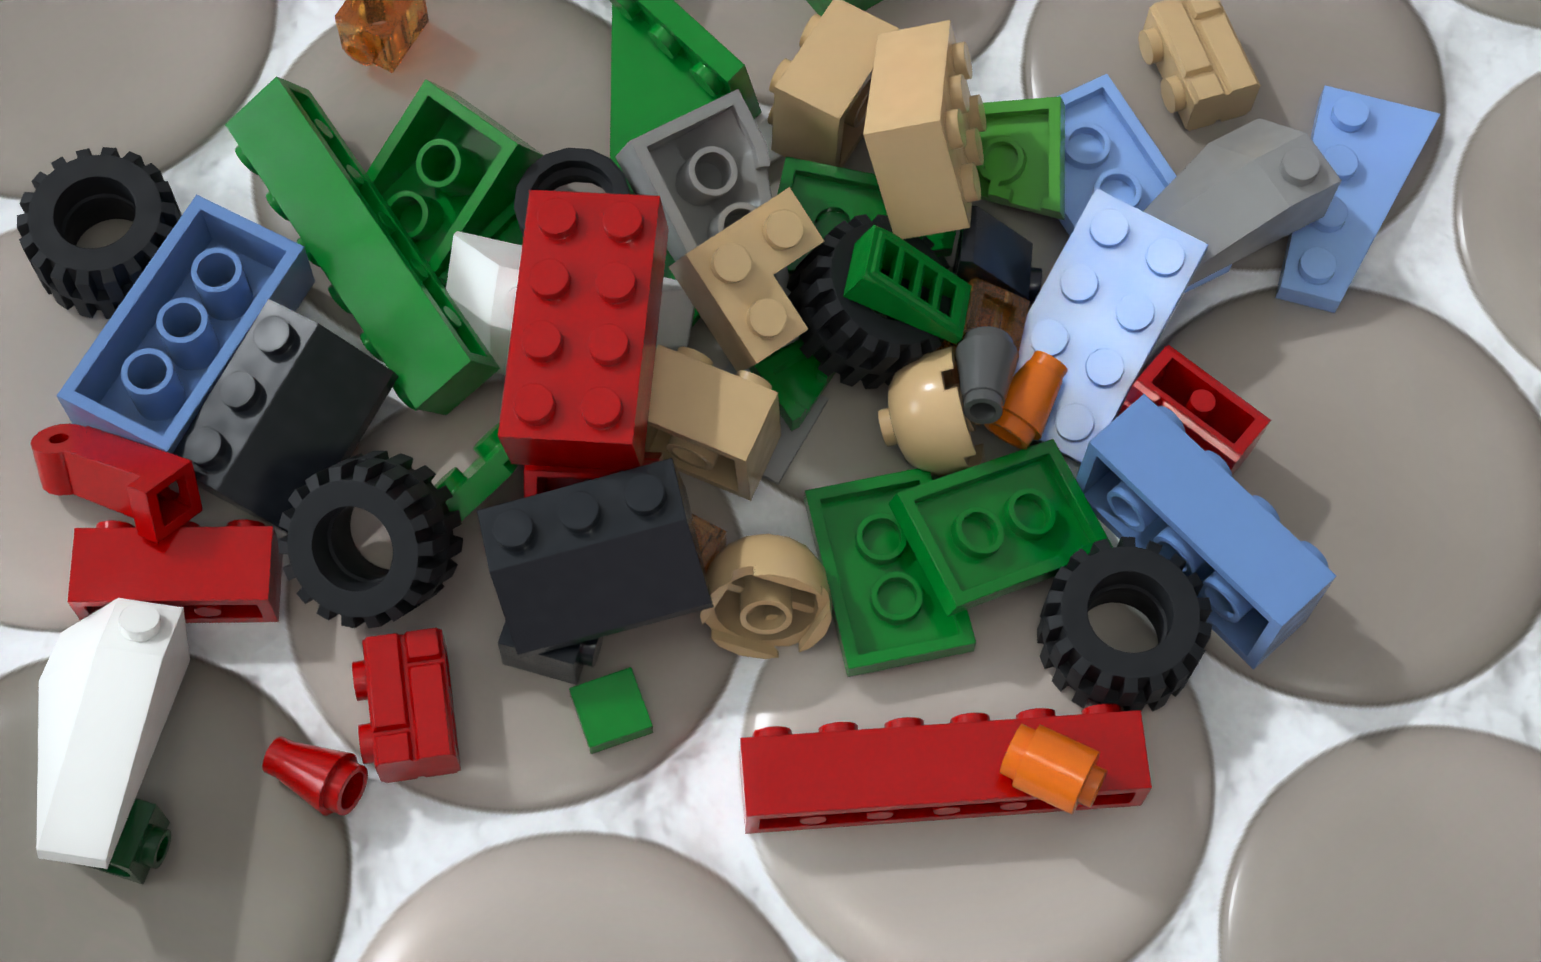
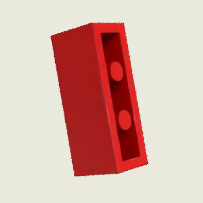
[68,519,283,623]

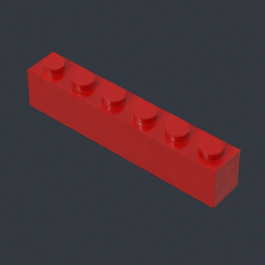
[739,704,1152,834]

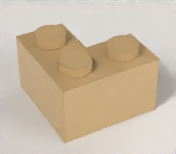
[669,187,824,371]

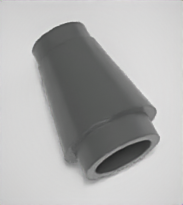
[955,326,1019,424]

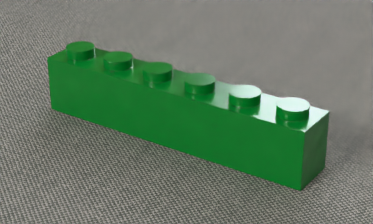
[225,76,500,415]

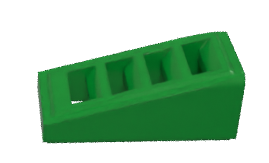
[843,225,972,344]

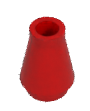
[262,736,368,816]

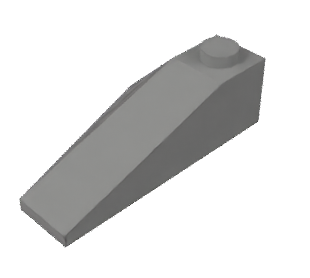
[615,89,799,350]
[1143,118,1342,287]

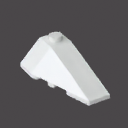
[36,598,190,869]

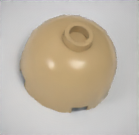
[878,346,986,476]
[700,534,832,659]

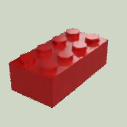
[498,190,669,471]

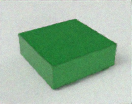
[569,667,653,754]

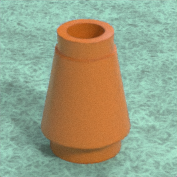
[984,351,1068,449]

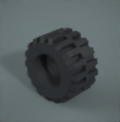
[17,147,182,319]
[786,214,951,389]
[278,451,463,629]
[1037,537,1212,712]

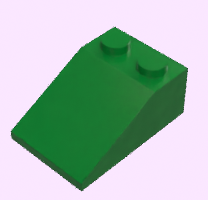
[366,79,544,277]

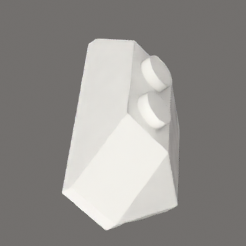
[446,231,695,375]

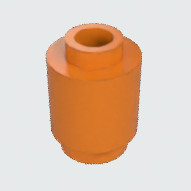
[999,724,1107,814]

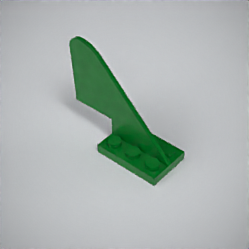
[610,0,762,328]

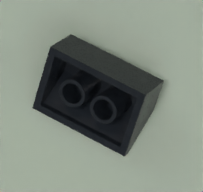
[173,299,399,535]
[477,458,714,659]

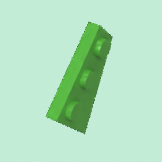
[976,96,1065,220]

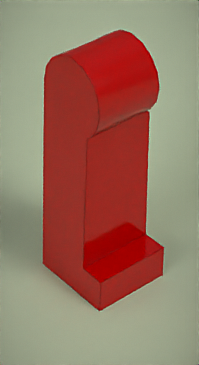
[30,423,203,543]

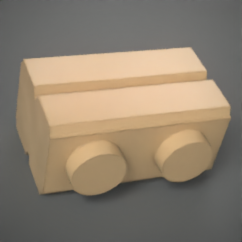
[1138,0,1261,131]

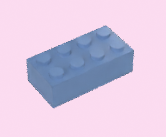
[57,194,315,454]
[1076,394,1336,670]

